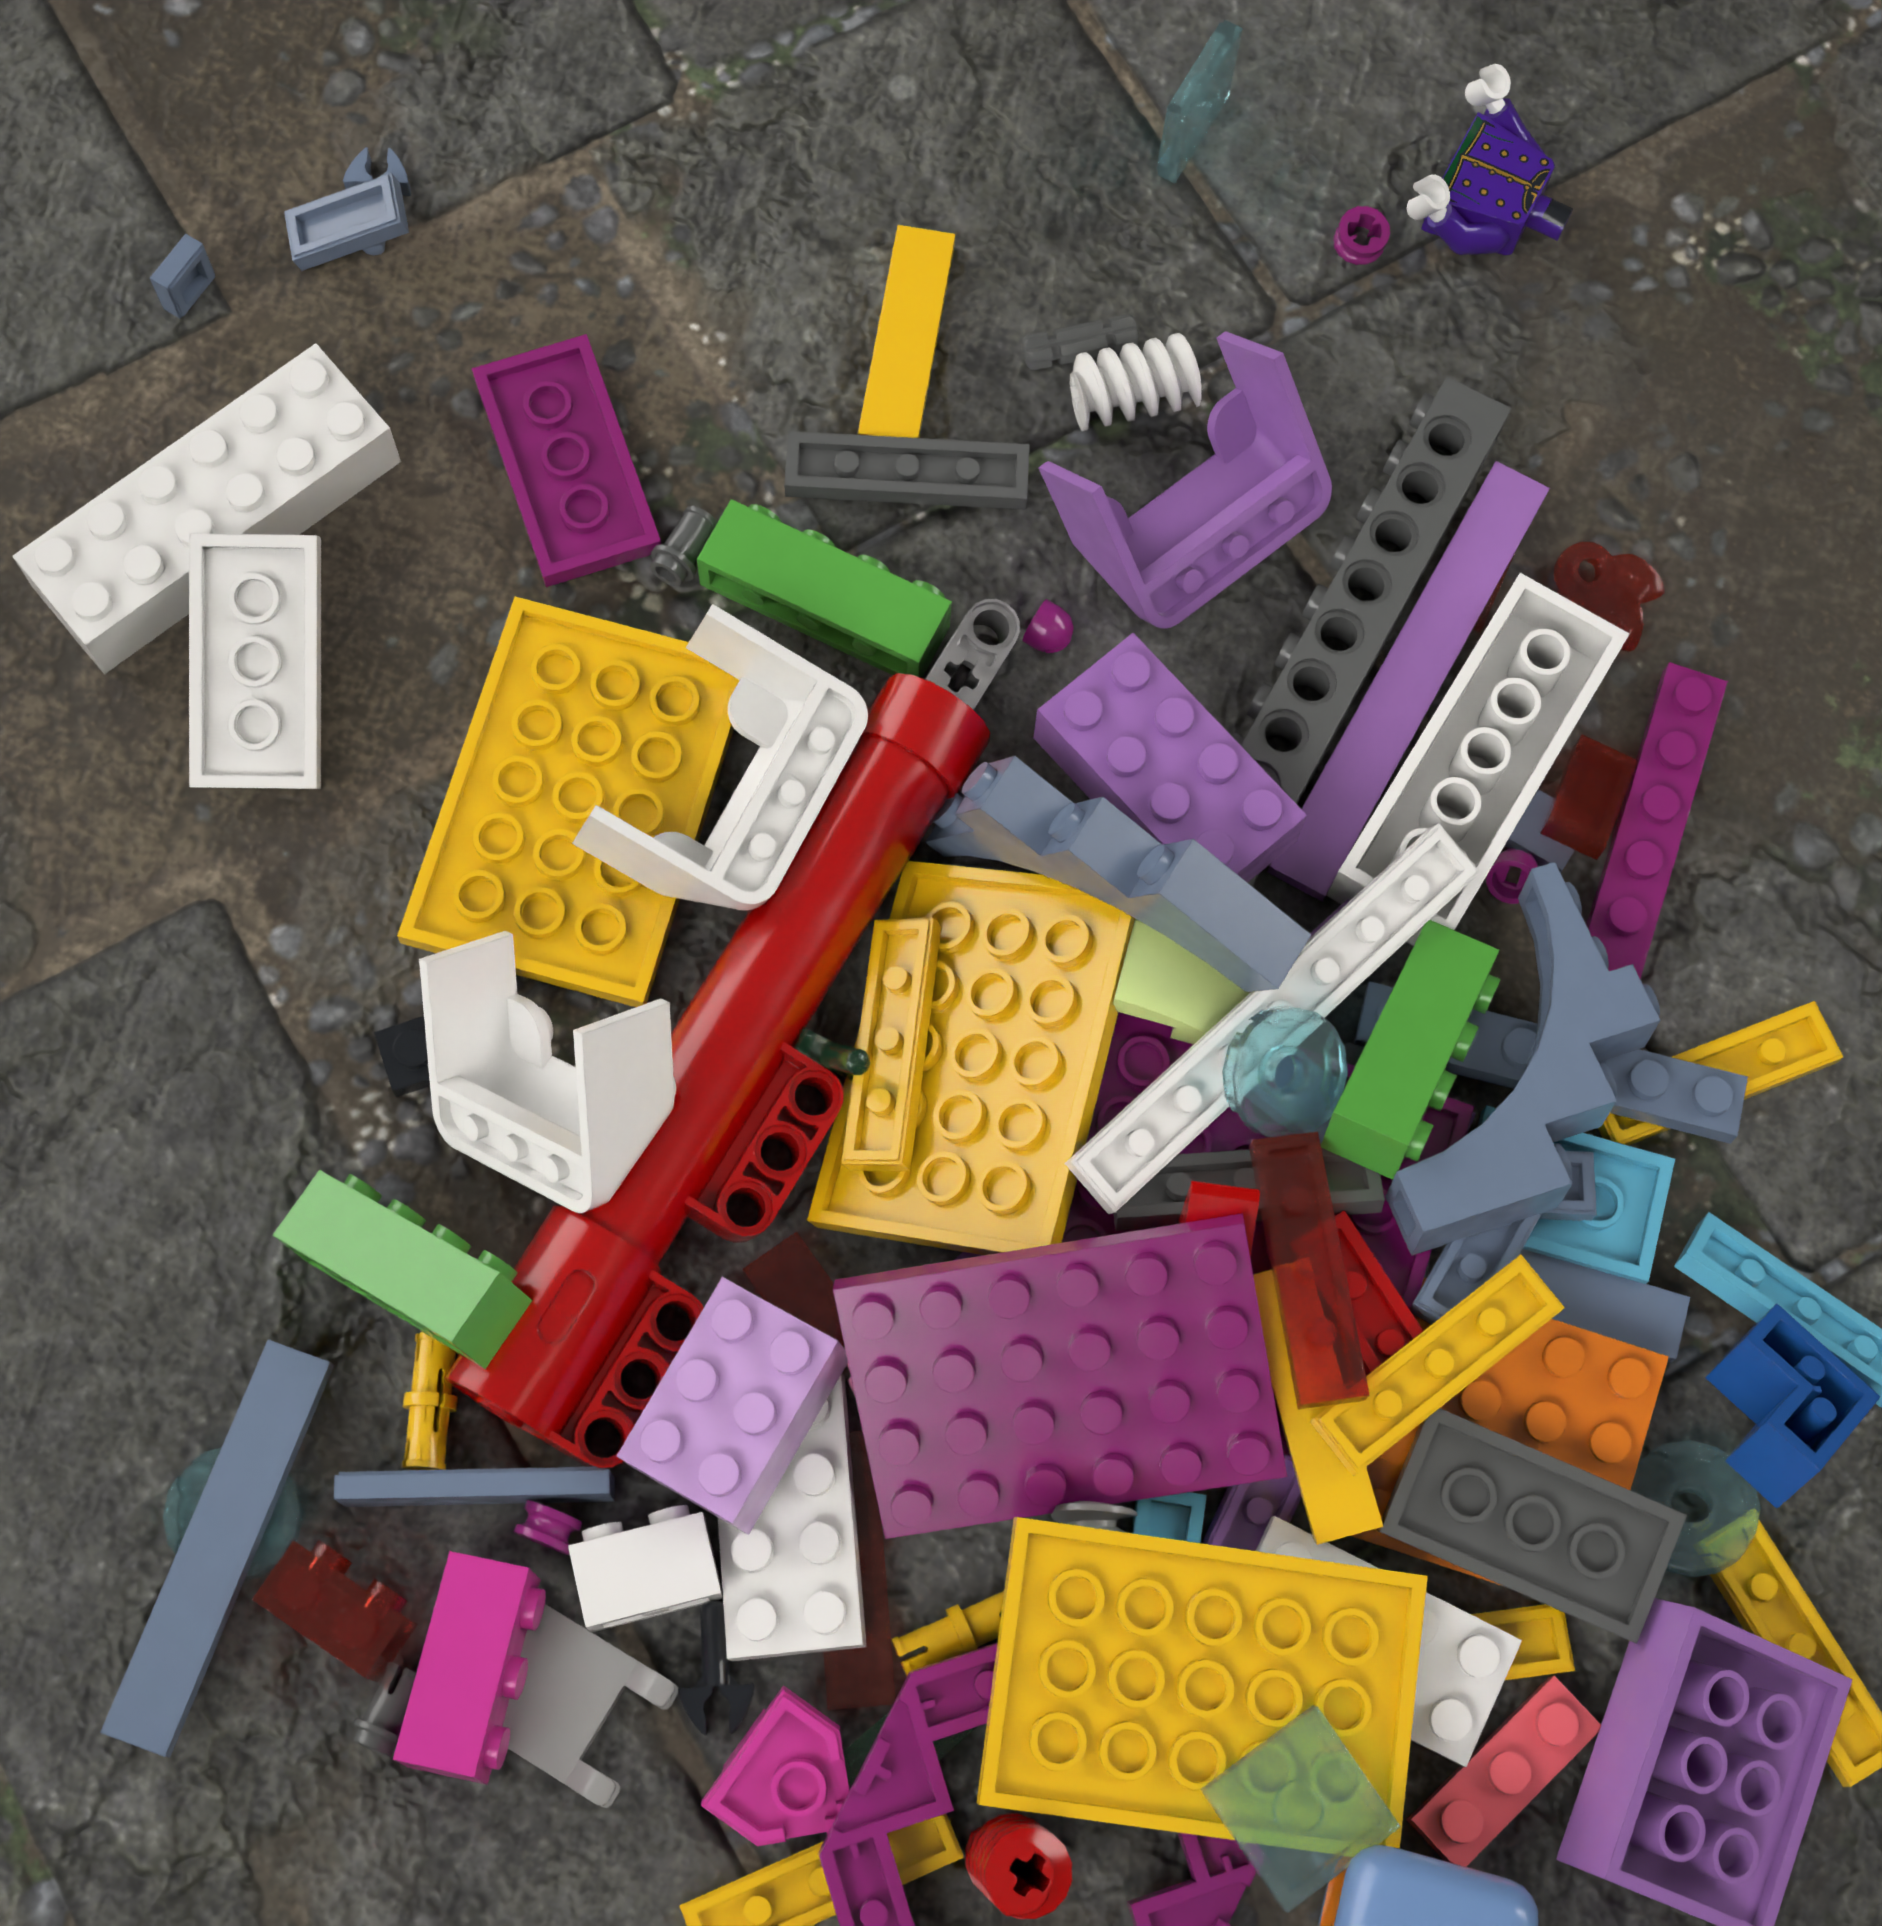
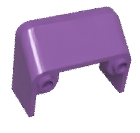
[1039,331,1332,629]

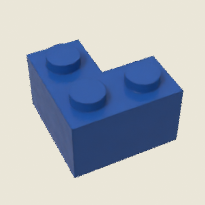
[1705,1303,1880,1509]

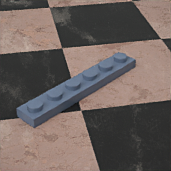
[1354,981,1748,1144]

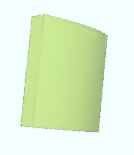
[1113,919,1249,1044]

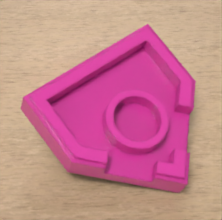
[701,1685,850,1847]

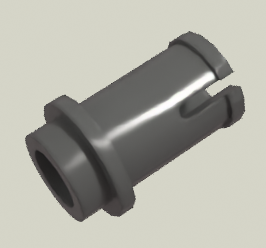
[650,506,718,587]
[352,1662,416,1758]

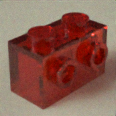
[252,1540,418,1683]

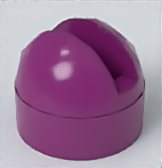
[1022,599,1074,653]
[1486,848,1538,904]

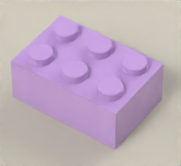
[617,1277,848,1535]

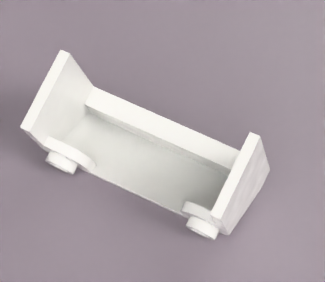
[572,604,868,910]
[419,931,676,1213]

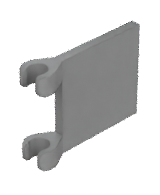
[503,1604,679,1808]

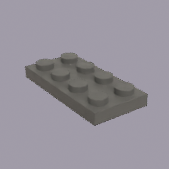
[1377,1408,1687,1644]

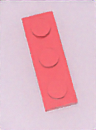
[1406,1675,1601,1867]

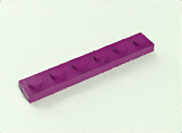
[1586,662,1728,979]

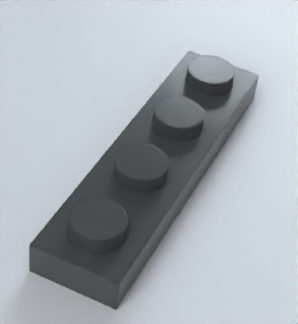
[784,431,1030,510]
[1113,1145,1385,1231]

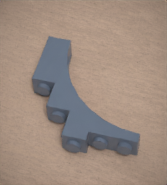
[925,756,1311,992]
[1385,862,1661,1256]

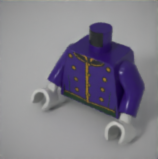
[1407,64,1573,255]

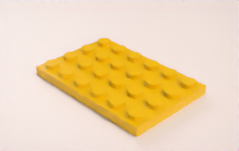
[397,596,739,1007]
[807,861,1135,1255]
[976,1517,1428,1857]

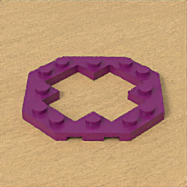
[818,1643,1262,1926]

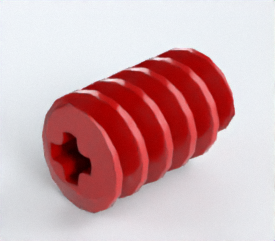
[965,1813,1072,1919]

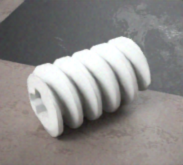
[1070,333,1201,431]

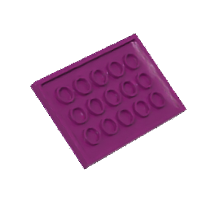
[833,1214,1288,1539]

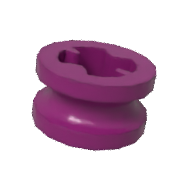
[1333,206,1390,265]
[513,1500,583,1555]

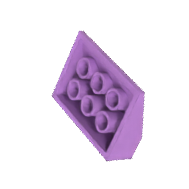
[1556,1598,1853,1926]

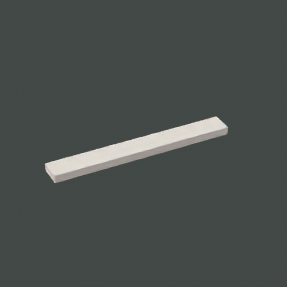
[1064,823,1480,1214]

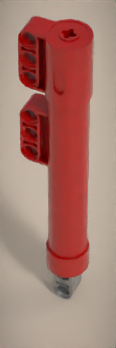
[445,599,1020,1469]

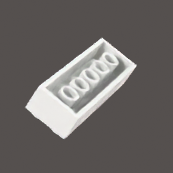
[13,343,401,675]
[1327,573,1629,946]

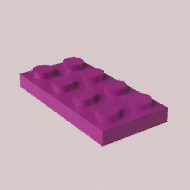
[471,334,661,587]

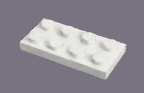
[189,533,321,789]
[718,1374,867,1661]
[1256,1516,1522,1767]

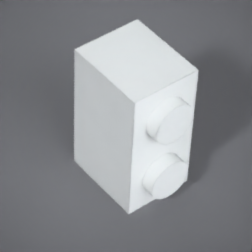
[568,1505,723,1632]

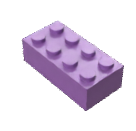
[1033,633,1307,883]

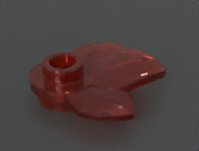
[1554,541,1665,652]

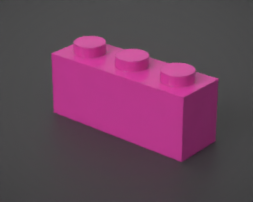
[393,1551,546,1785]

